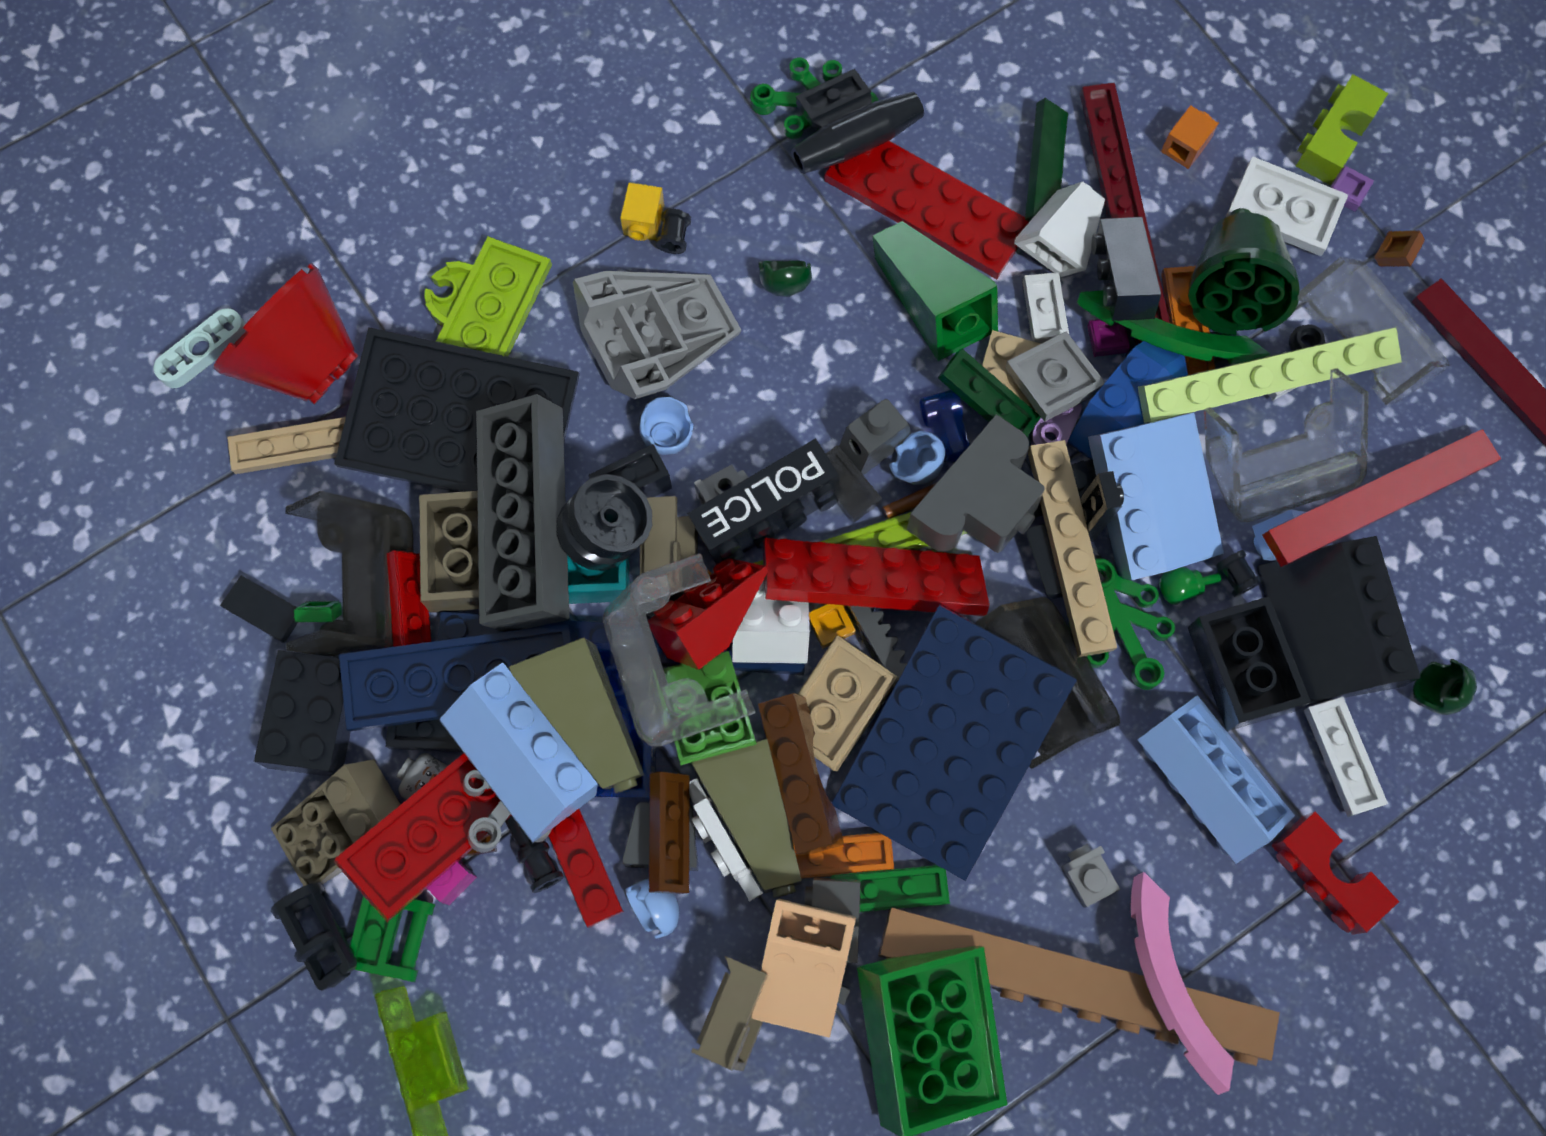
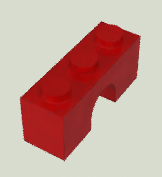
[1271,811,1400,935]

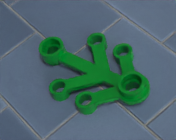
[750,57,879,139]
[1069,558,1175,690]

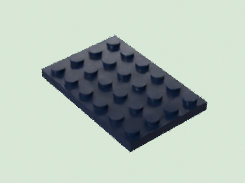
[832,605,1077,881]

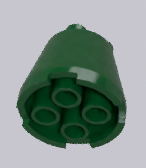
[1188,208,1300,335]

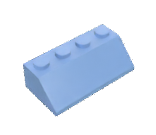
[439,663,598,843]
[1138,695,1295,864]

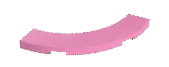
[1131,872,1234,1095]

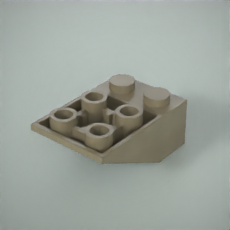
[271,759,401,886]

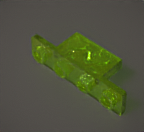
[375,986,469,1136]

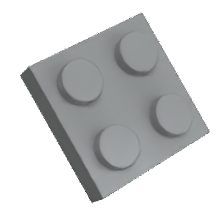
[1005,331,1105,422]

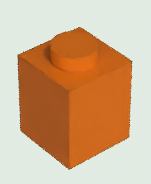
[1161,105,1219,169]

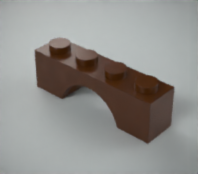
[758,693,844,855]

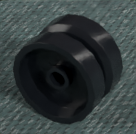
[556,474,653,571]

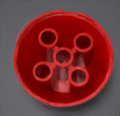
[213,263,359,405]

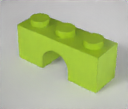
[1296,74,1389,185]

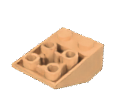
[751,899,856,1038]

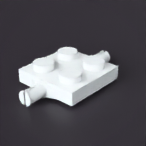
[689,778,763,901]

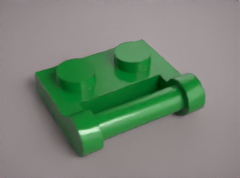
[350,896,435,982]

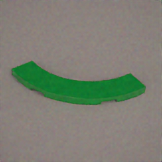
[1077,290,1270,365]

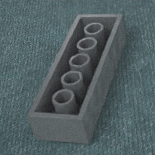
[476,394,569,632]

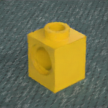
[620,182,664,241]

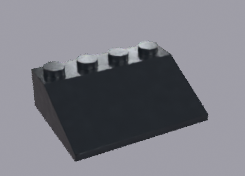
[1257,536,1421,705]

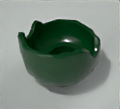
[759,260,812,297]
[1413,659,1477,715]

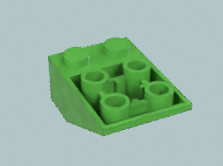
[656,651,756,765]

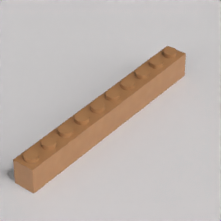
[878,908,1280,1066]

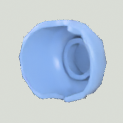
[639,397,694,455]
[889,430,945,485]
[626,879,679,939]

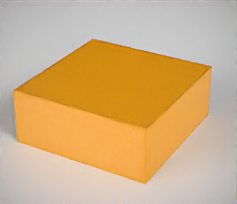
[809,604,856,649]

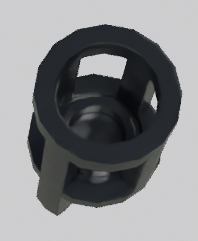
[271,882,357,991]

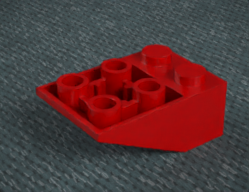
[646,558,768,670]

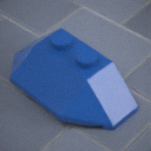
[1067,341,1188,459]

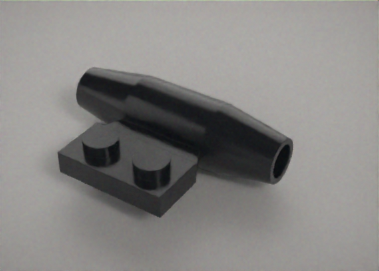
[792,69,924,174]

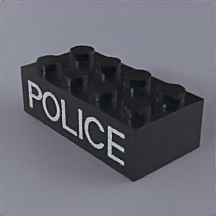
[687,438,842,565]

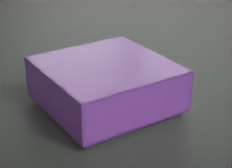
[1331,165,1374,212]

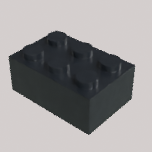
[1187,596,1311,732]
[254,650,351,777]

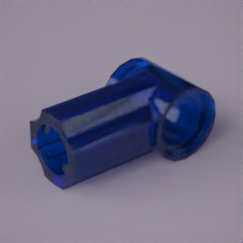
[919,390,970,463]

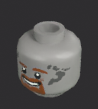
[396,753,448,799]

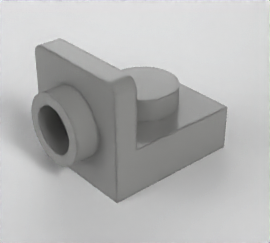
[1061,844,1120,908]

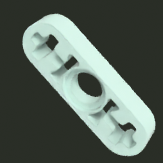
[154,308,246,388]

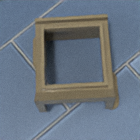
[638,496,698,602]
[691,956,768,1071]

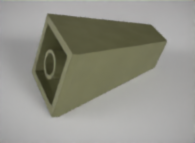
[509,638,644,794]
[692,739,802,898]

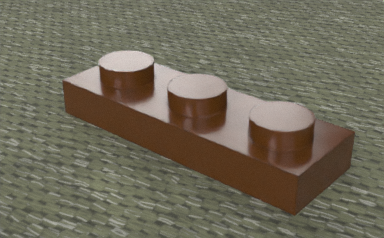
[649,771,689,894]

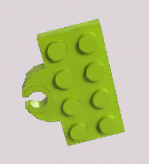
[424,236,552,357]

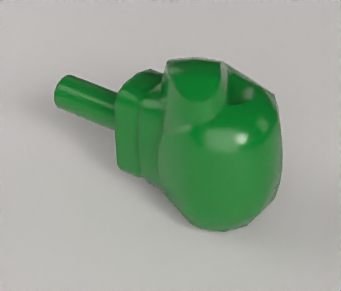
[1159,567,1221,605]

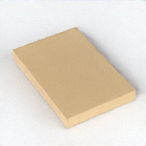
[798,635,900,771]

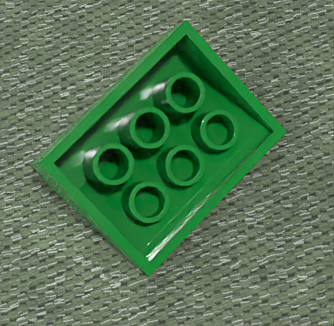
[857,945,1008,1136]

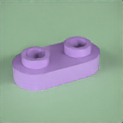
[1030,403,1081,445]

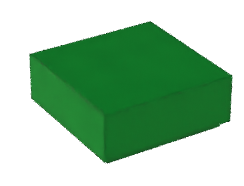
[294,601,342,622]

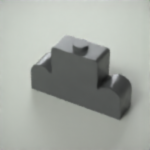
[907,414,1045,553]

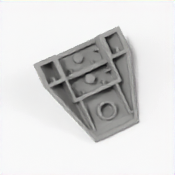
[573,271,742,399]

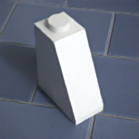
[1014,181,1105,277]

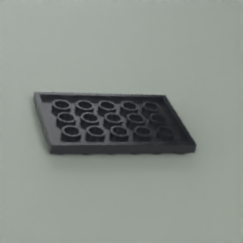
[334,327,580,492]

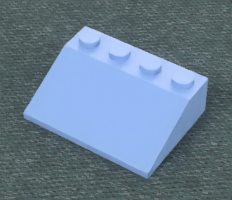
[1088,413,1224,580]

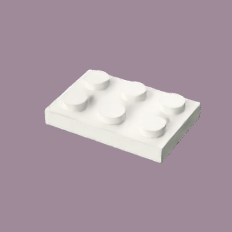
[1226,156,1348,256]

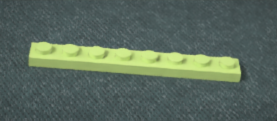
[1138,328,1402,423]

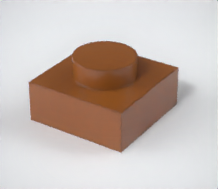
[1374,231,1425,267]

